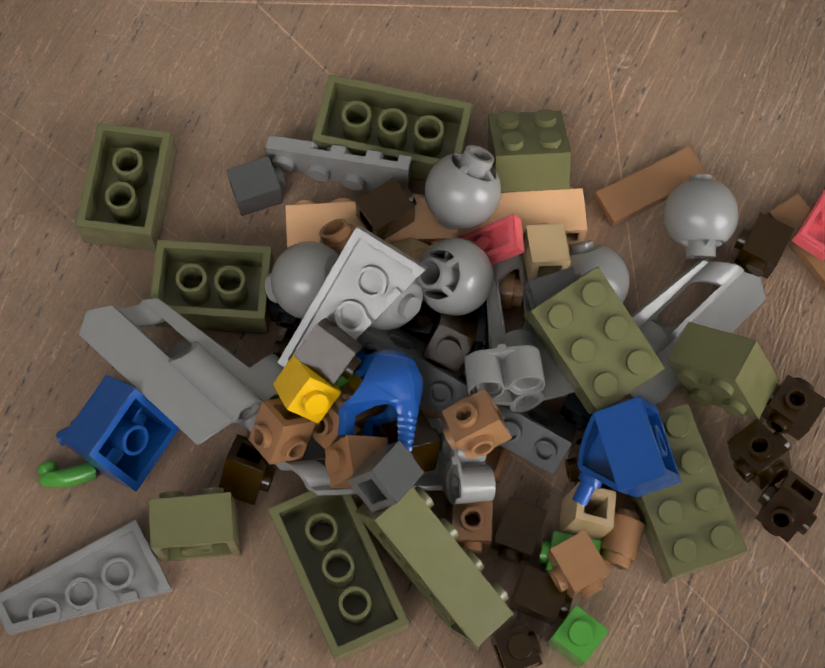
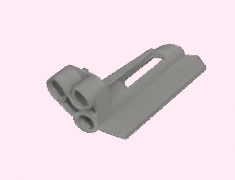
[464,253,574,413]
[627,260,766,406]
[79,298,284,445]
[275,418,496,505]

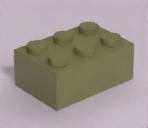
[75,123,177,251]
[150,240,274,334]
[523,267,666,414]

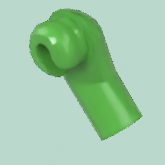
[37,460,97,488]

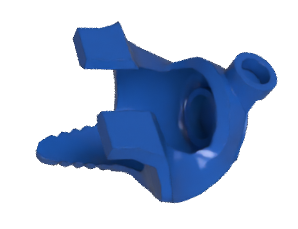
[338,349,423,452]

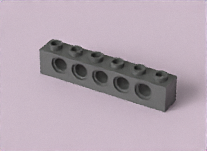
[356,326,577,475]

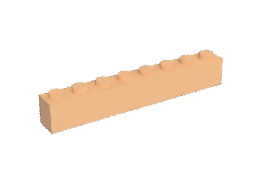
[285,186,588,248]

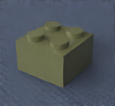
[488,109,571,193]
[667,321,779,419]
[148,487,241,562]

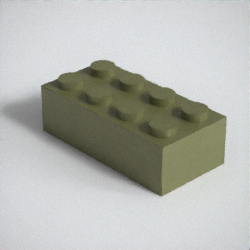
[312,75,473,181]
[631,403,748,584]
[355,486,514,647]
[268,491,409,663]

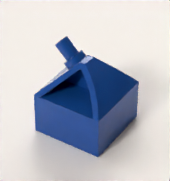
[56,375,179,492]
[572,396,682,506]

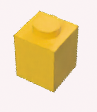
[273,353,341,424]

